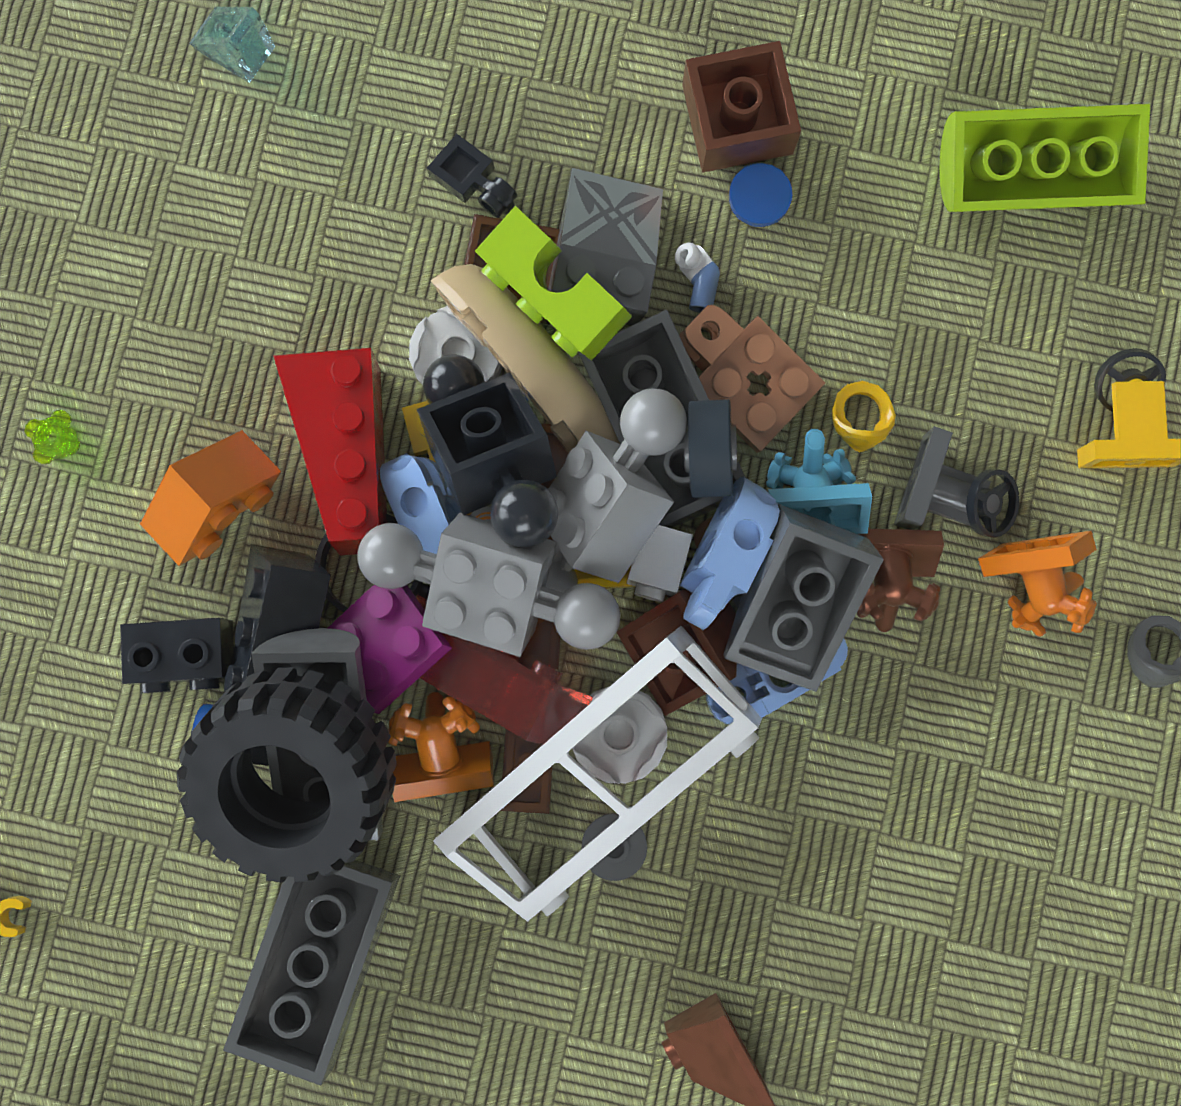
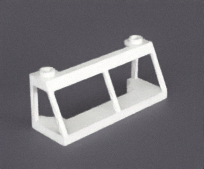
[433,626,762,922]

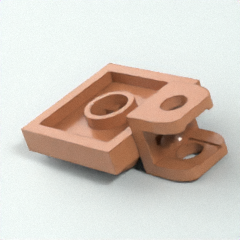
[679,305,825,453]

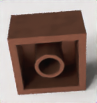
[682,41,801,173]

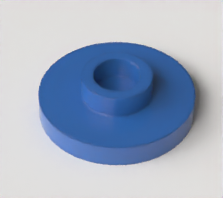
[729,163,792,227]

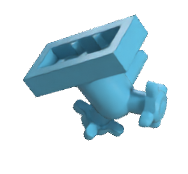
[766,429,872,534]

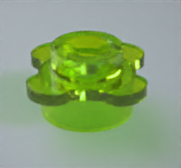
[24,410,80,465]

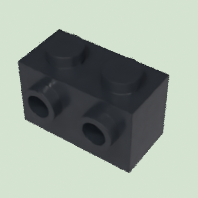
[120,617,234,694]

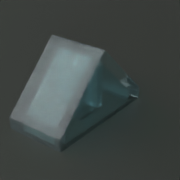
[189,7,275,83]

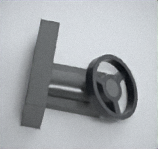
[894,426,1019,538]

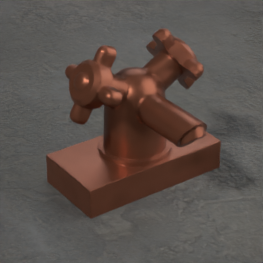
[857,529,944,633]

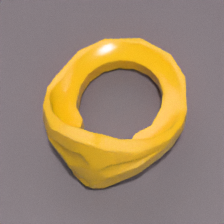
[832,380,896,452]

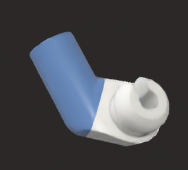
[675,242,720,313]

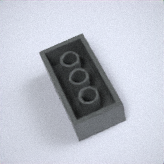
[223,860,401,1086]

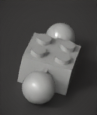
[545,388,687,593]
[357,513,620,657]

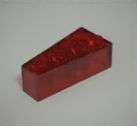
[416,595,593,744]

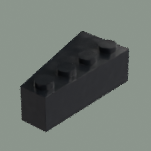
[224,544,331,766]

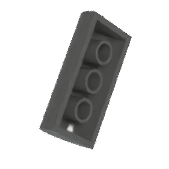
[578,309,746,528]
[252,628,383,840]

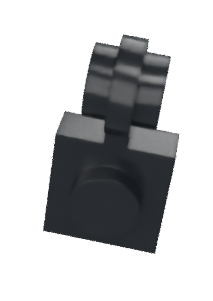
[427,133,517,218]

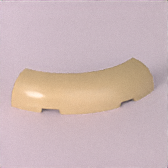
[431,264,620,454]

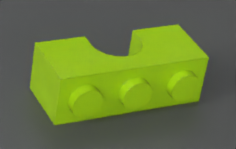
[475,206,632,361]

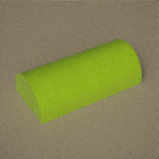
[939,104,1150,212]

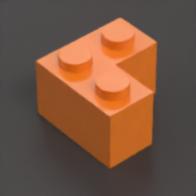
[140,430,281,566]

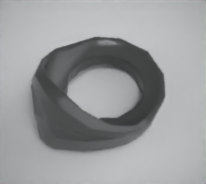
[1127,616,1181,688]

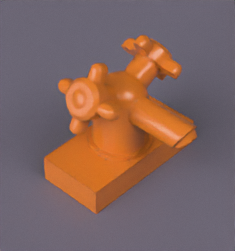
[978,531,1097,637]
[388,692,494,802]

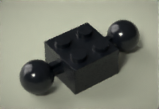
[417,354,558,548]

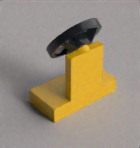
[1077,348,1181,468]

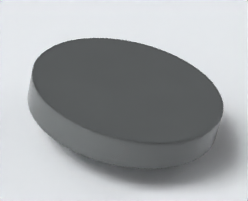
[581,813,647,881]

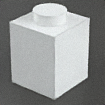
[627,525,693,602]

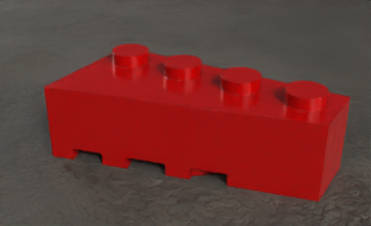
[273,348,388,556]

